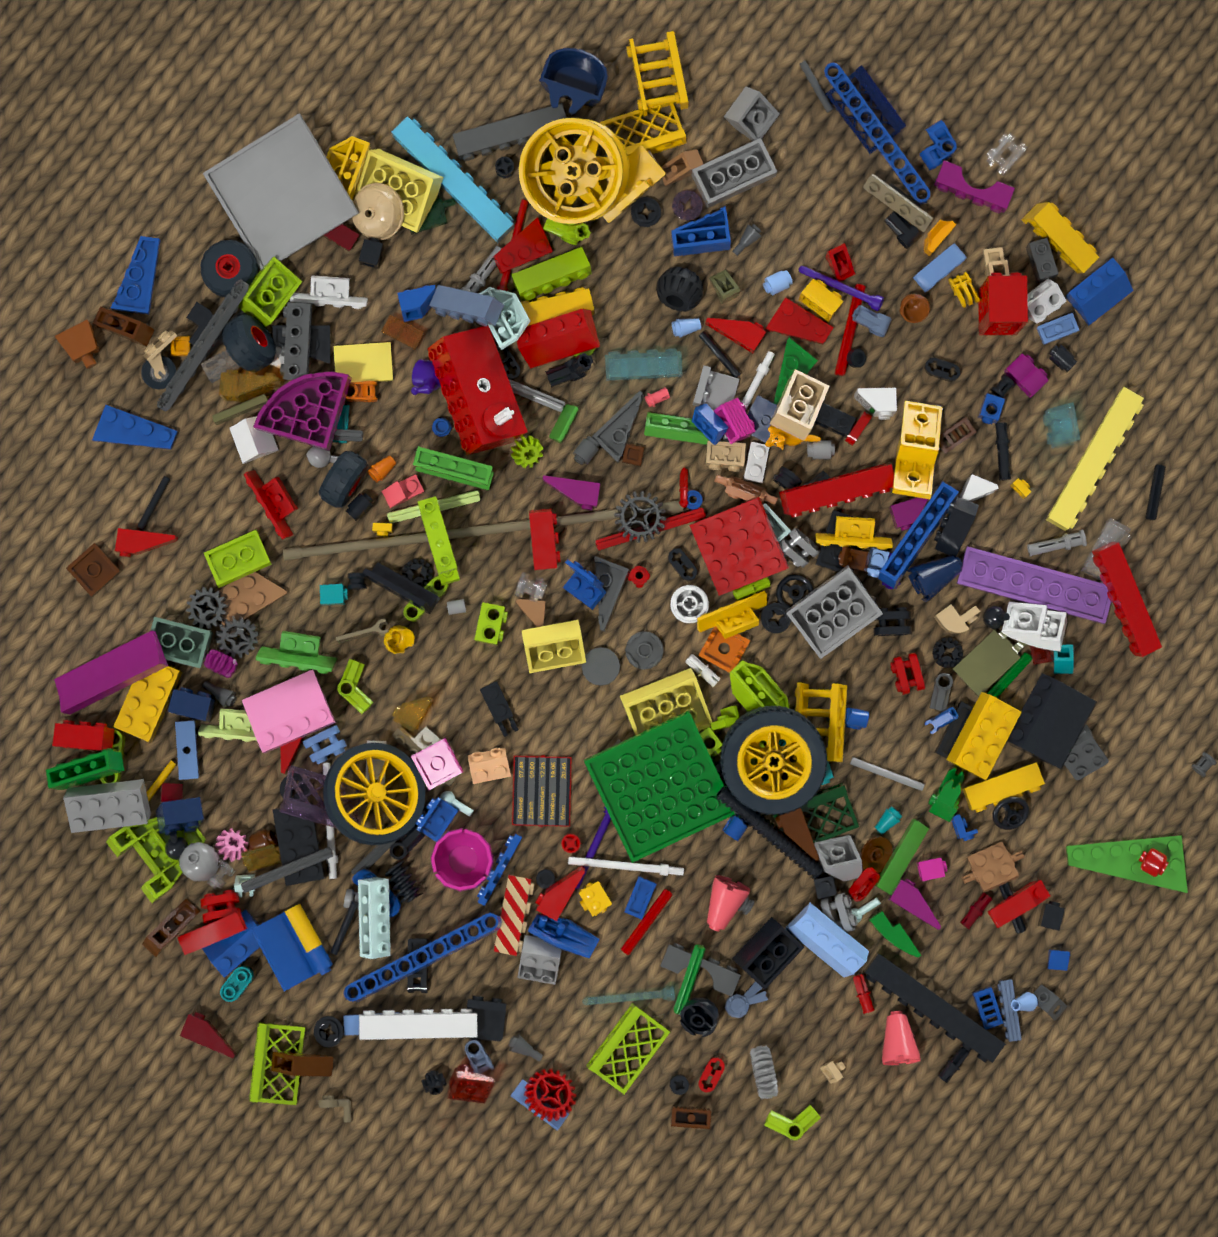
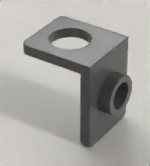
[1033,985,1067,1020]

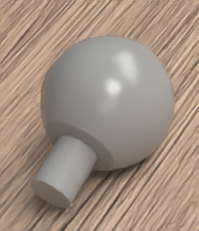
[306,446,339,468]

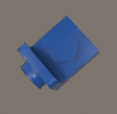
[951,814,978,841]

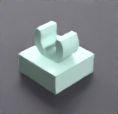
[234,874,255,897]

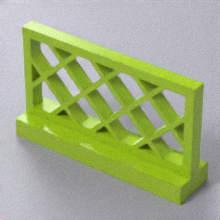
[586,1003,670,1095]
[249,1022,305,1105]

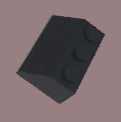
[732,917,804,990]

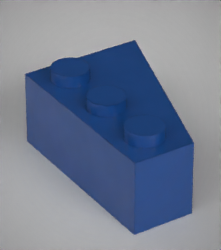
[671,206,731,257]

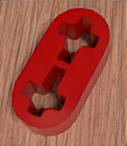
[845,411,872,446]
[848,867,880,902]
[698,1057,725,1093]

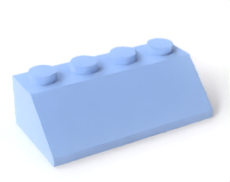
[785,903,869,977]

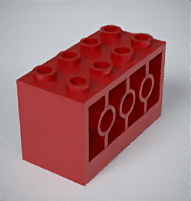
[978,273,1028,336]

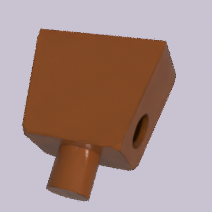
[55,320,99,369]

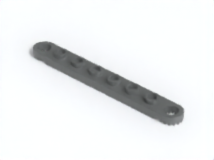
[157,279,249,411]

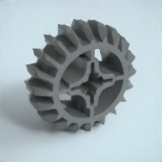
[614,491,666,543]

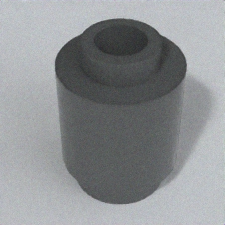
[573,436,600,465]

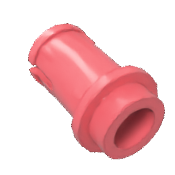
[645,387,670,407]

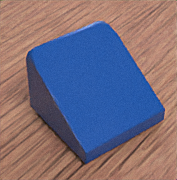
[1048,950,1070,971]

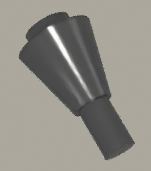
[732,224,762,256]
[203,681,237,708]
[508,1034,543,1061]

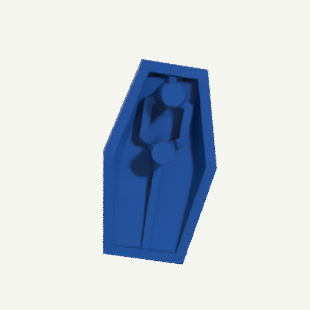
[528,914,600,959]

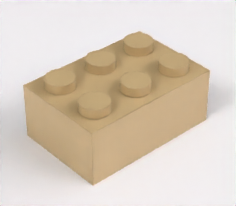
[770,369,829,441]

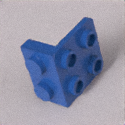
[416,797,459,842]

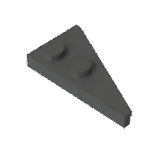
[592,391,644,463]
[594,556,630,632]

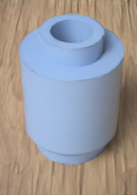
[763,270,793,295]

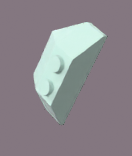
[479,287,530,350]

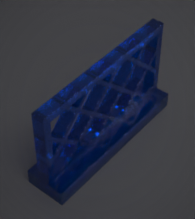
[825,65,907,154]

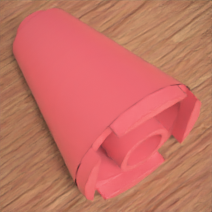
[707,875,750,931]
[882,1011,920,1065]

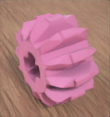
[215,828,249,862]

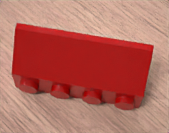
[516,308,600,369]

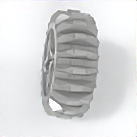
[750,1046,778,1099]

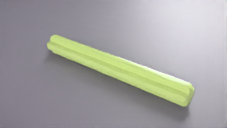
[387,490,480,523]

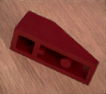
[180,1012,237,1058]

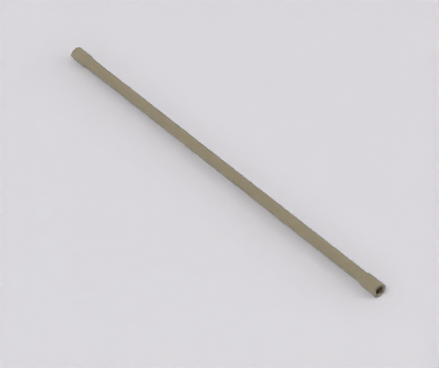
[283,500,683,561]

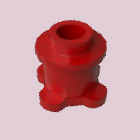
[627,565,650,588]

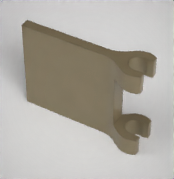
[336,619,389,643]

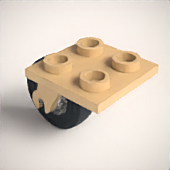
[141,330,177,389]

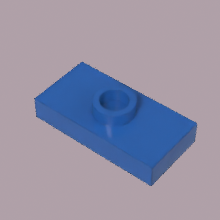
[624,877,656,919]

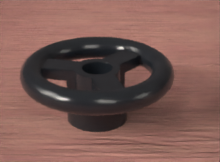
[776,574,814,608]
[992,796,1029,830]

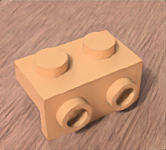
[468,748,511,784]

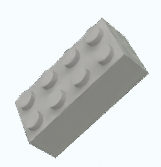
[691,138,777,209]
[64,779,151,833]

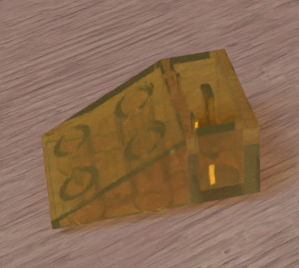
[219,370,282,402]

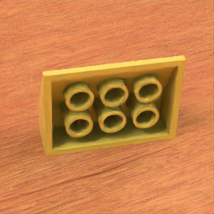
[353,149,443,233]
[620,668,712,736]

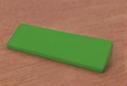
[644,412,721,445]
[875,819,929,895]

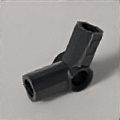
[546,353,593,388]

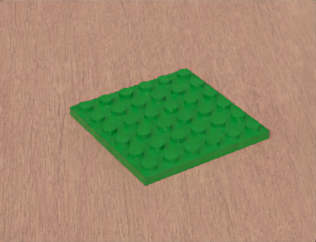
[584,711,735,863]

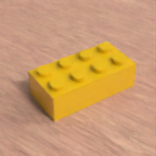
[113,666,183,743]
[946,692,1021,780]

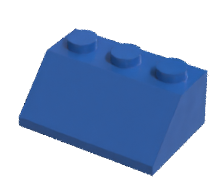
[1065,258,1134,325]
[202,909,260,978]

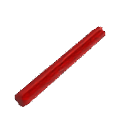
[595,507,706,550]

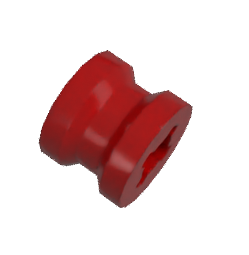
[561,834,580,853]

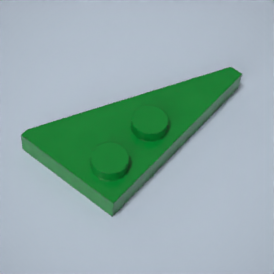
[774,338,818,405]

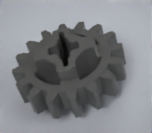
[186,587,229,629]
[216,616,258,658]

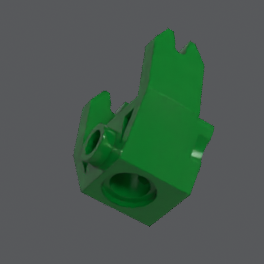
[928,767,964,822]

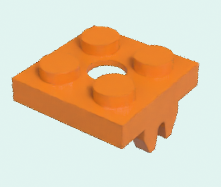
[698,626,750,673]

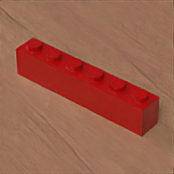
[779,463,894,517]
[1092,542,1162,657]

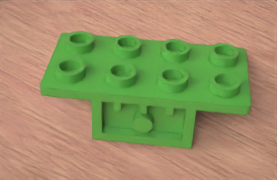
[255,631,337,674]

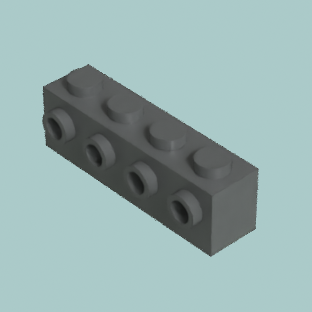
[280,302,312,380]

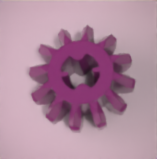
[204,650,238,678]

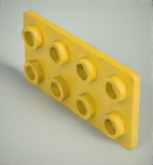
[599,145,666,223]

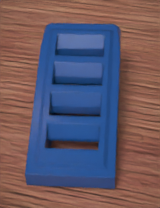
[972,987,1003,1030]

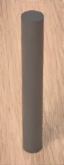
[799,61,834,113]

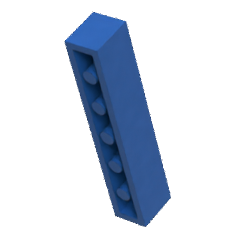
[878,482,959,589]

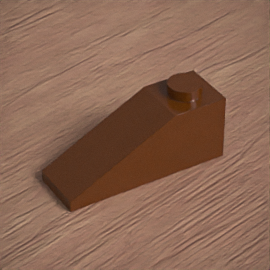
[92,307,155,347]
[775,808,819,860]
[142,899,200,957]

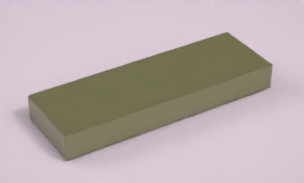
[212,394,268,425]

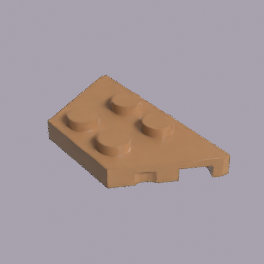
[219,572,288,630]

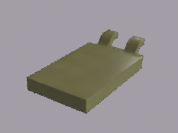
[952,630,1027,697]

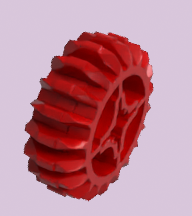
[524,1068,577,1122]

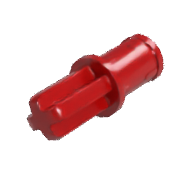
[853,974,875,1014]

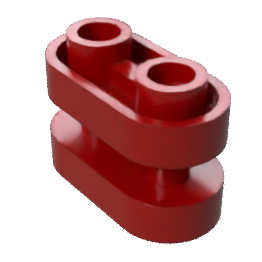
[890,653,925,695]
[200,890,241,924]

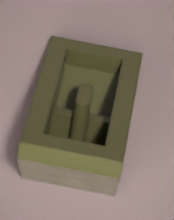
[709,270,740,304]

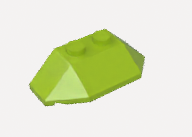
[729,660,790,712]

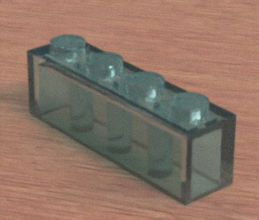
[605,349,682,381]

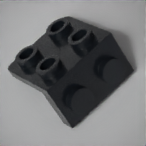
[467,996,507,1041]

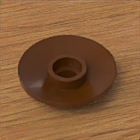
[860,836,893,873]

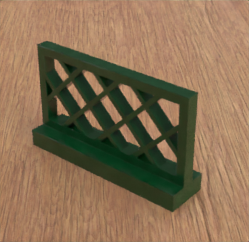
[772,783,859,846]

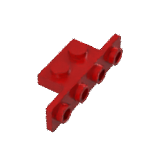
[244,470,298,539]

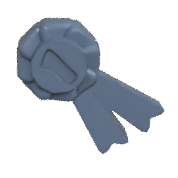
[725,981,768,1018]

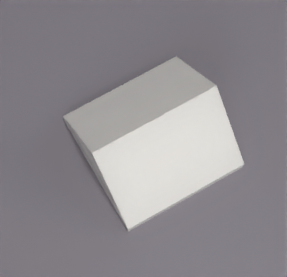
[230,416,279,464]
[960,474,999,502]

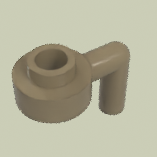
[319,1095,352,1122]

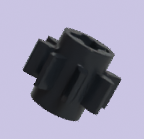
[421,1070,447,1095]

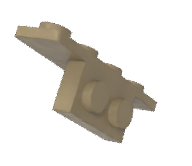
[863,174,933,232]
[393,726,457,786]

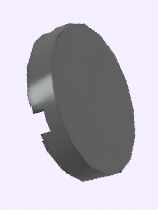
[625,632,663,670]
[582,647,620,686]

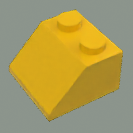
[798,279,844,323]

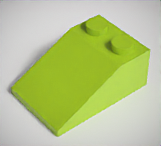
[239,257,302,327]

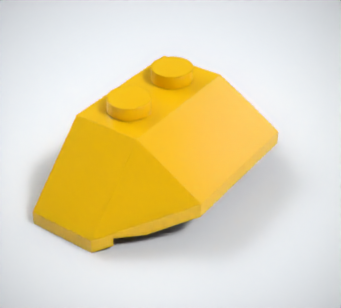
[326,136,370,201]

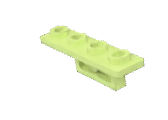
[198,708,257,742]

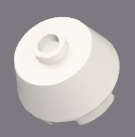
[670,585,709,623]

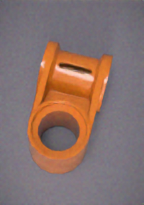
[345,381,378,402]

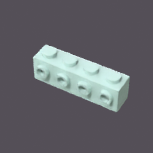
[358,877,391,959]

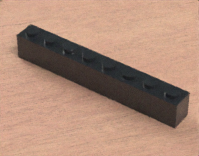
[864,953,1005,1063]

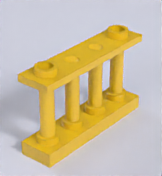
[626,31,688,117]
[793,682,847,762]

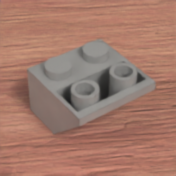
[517,935,562,985]

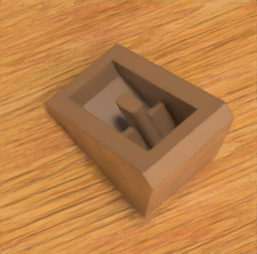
[515,599,546,627]

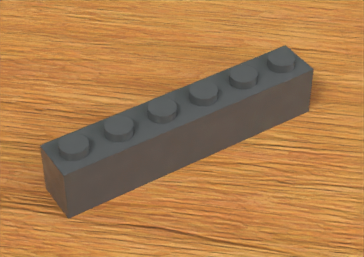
[453,103,566,161]

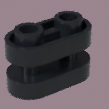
[873,607,912,636]

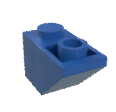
[397,285,436,322]

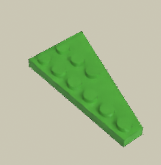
[1066,835,1188,893]

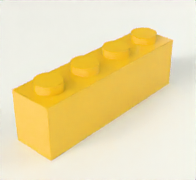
[521,288,595,326]
[962,762,1045,813]

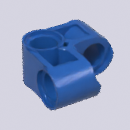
[919,120,957,171]
[826,708,869,730]

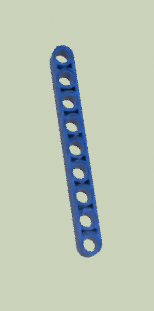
[824,63,931,204]
[344,913,502,1002]

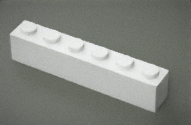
[359,1008,477,1040]

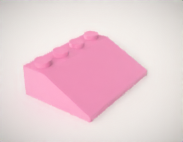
[242,670,336,753]

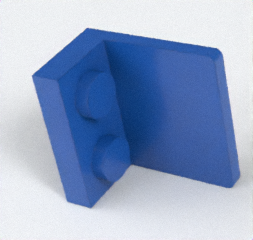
[563,559,607,610]

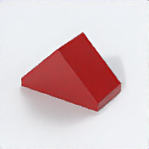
[825,243,855,282]

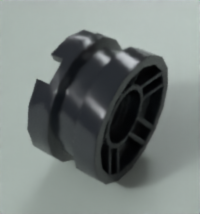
[772,466,802,490]

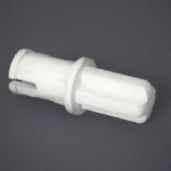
[686,654,721,687]

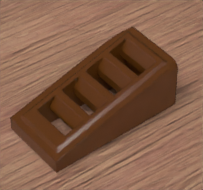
[939,416,977,454]

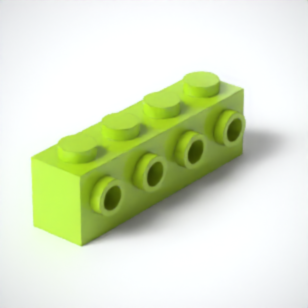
[511,247,592,302]

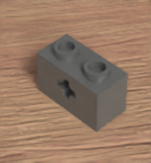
[1026,238,1058,283]

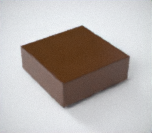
[622,444,645,467]

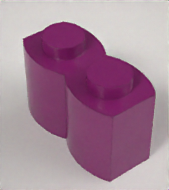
[1004,353,1049,398]

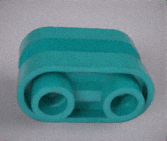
[220,966,254,1002]

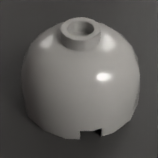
[179,842,219,881]

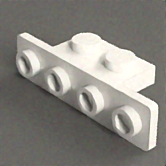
[290,276,368,309]

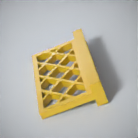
[600,103,686,156]

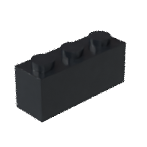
[934,497,979,558]

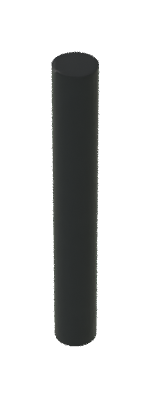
[699,331,741,378]
[137,476,170,530]
[331,901,358,955]

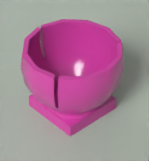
[430,828,494,892]

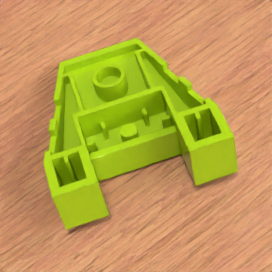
[106,817,206,904]

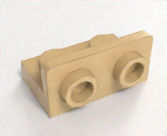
[705,441,746,472]

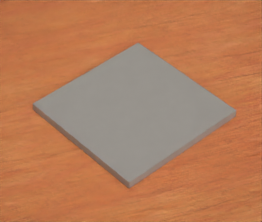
[203,114,359,270]

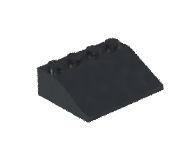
[1007,673,1097,770]

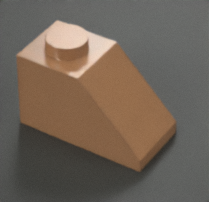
[661,149,704,186]

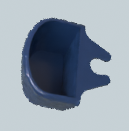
[539,48,608,115]

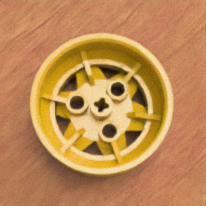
[519,118,630,224]

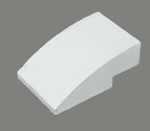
[1002,602,1067,652]

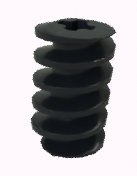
[385,860,424,904]

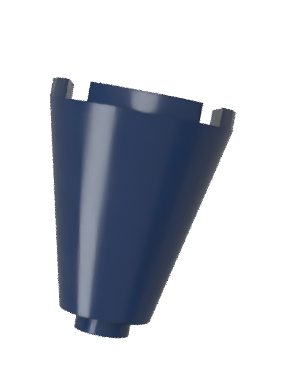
[907,555,963,602]

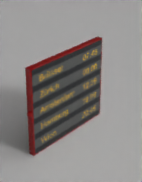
[512,755,572,827]

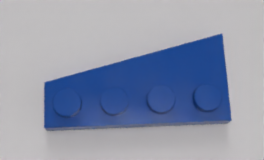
[111,236,160,314]
[92,405,178,450]
[477,834,522,906]

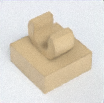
[820,1061,846,1084]

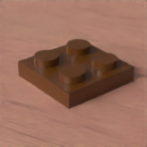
[66,543,121,597]

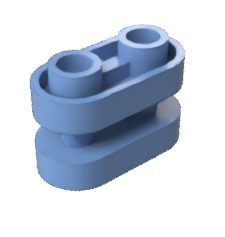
[303,725,347,764]

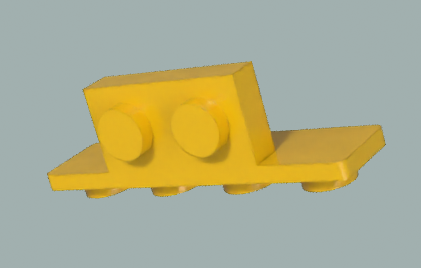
[815,516,893,550]
[697,591,767,639]

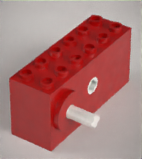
[428,325,528,456]

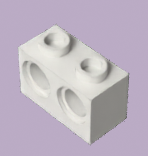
[1027,279,1066,324]

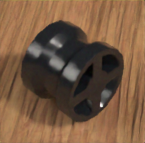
[495,157,514,179]
[347,573,367,590]
[669,1074,689,1095]

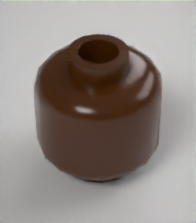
[248,829,278,858]

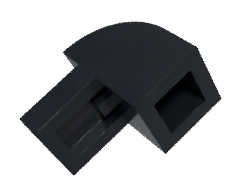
[186,302,213,346]

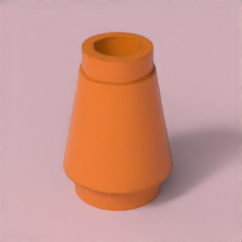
[367,456,396,482]

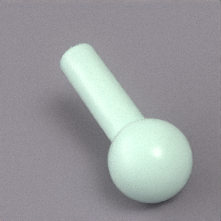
[440,791,474,817]
[851,897,881,923]

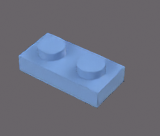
[1036,313,1079,345]

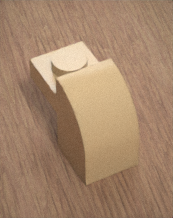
[983,247,1010,278]
[934,605,980,634]

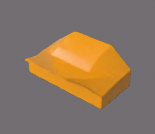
[924,220,956,257]

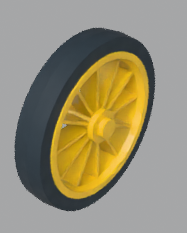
[323,743,425,845]

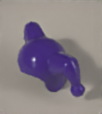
[411,360,441,395]

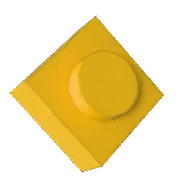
[1010,478,1031,499]
[372,523,393,536]

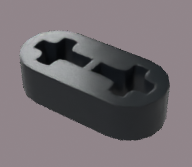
[924,358,960,382]
[668,549,697,581]

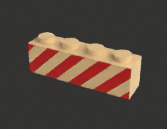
[494,875,535,956]

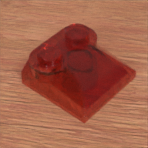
[447,1064,495,1104]

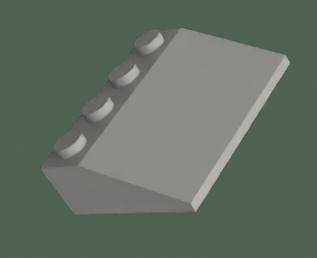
[786,565,883,659]

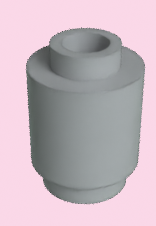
[807,440,835,459]

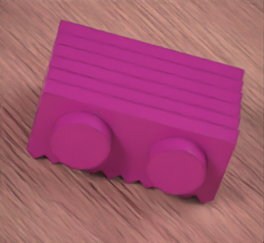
[714,398,756,444]

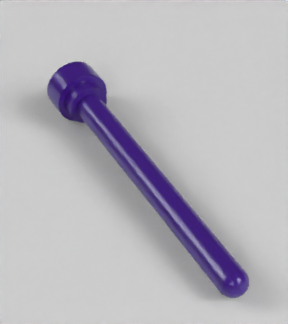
[798,266,884,311]
[575,806,611,889]

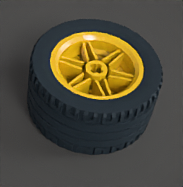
[721,705,827,815]

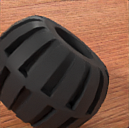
[656,267,703,312]

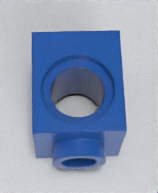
[978,393,1005,425]

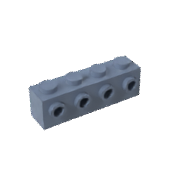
[429,285,504,326]

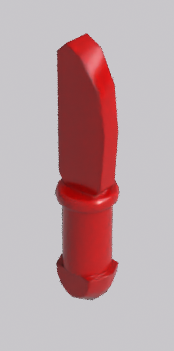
[679,467,688,508]

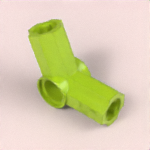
[543,218,591,245]
[337,659,374,715]
[764,1105,821,1140]

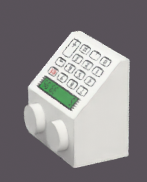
[854,388,897,420]

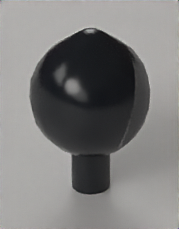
[983,606,1010,629]
[165,831,188,860]

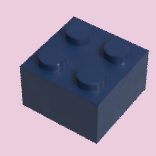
[168,687,216,722]
[156,797,204,836]

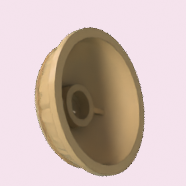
[352,183,404,240]

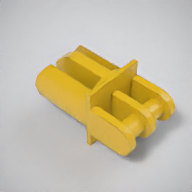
[948,272,980,308]

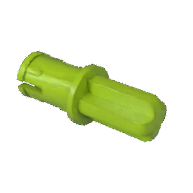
[733,577,771,601]

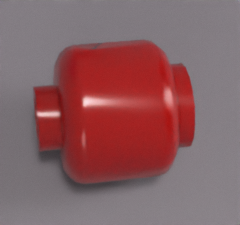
[1138,848,1169,877]

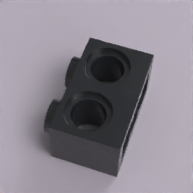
[814,403,856,438]

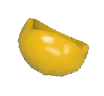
[384,625,415,654]

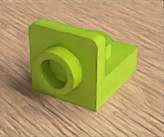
[710,705,739,731]

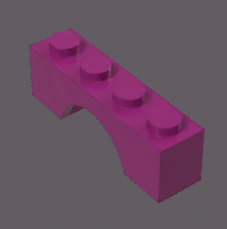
[934,160,1015,213]

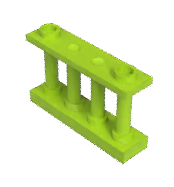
[418,496,460,586]

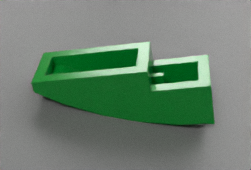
[868,911,921,958]

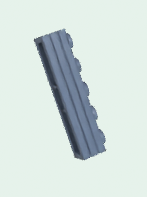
[997,979,1022,1042]

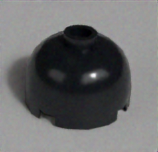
[680,997,719,1037]

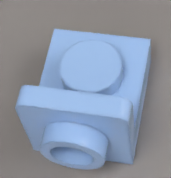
[867,547,889,578]

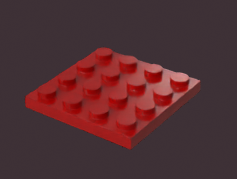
[689,497,789,596]

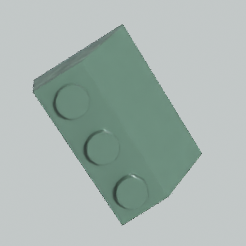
[151,617,213,669]

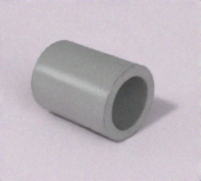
[447,599,466,615]

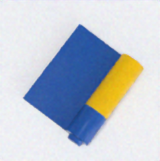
[251,904,333,991]

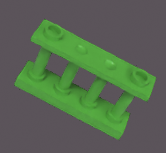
[413,447,494,491]

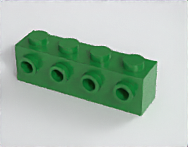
[46,748,124,790]

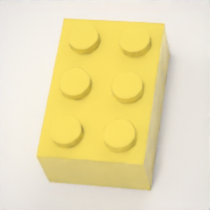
[521,620,586,673]

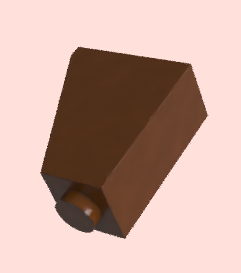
[271,1051,334,1077]

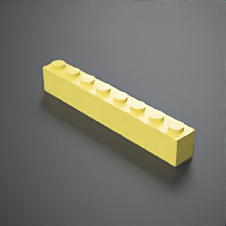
[1046,387,1144,531]

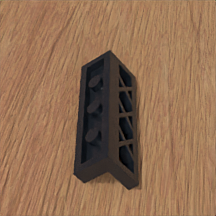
[362,562,440,614]

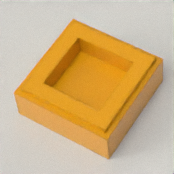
[171,336,191,357]

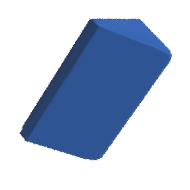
[691,404,728,445]

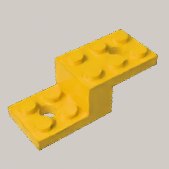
[892,401,942,499]

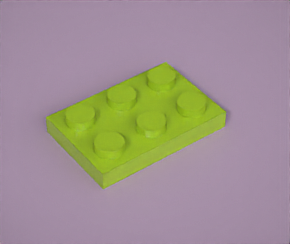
[204,530,272,588]

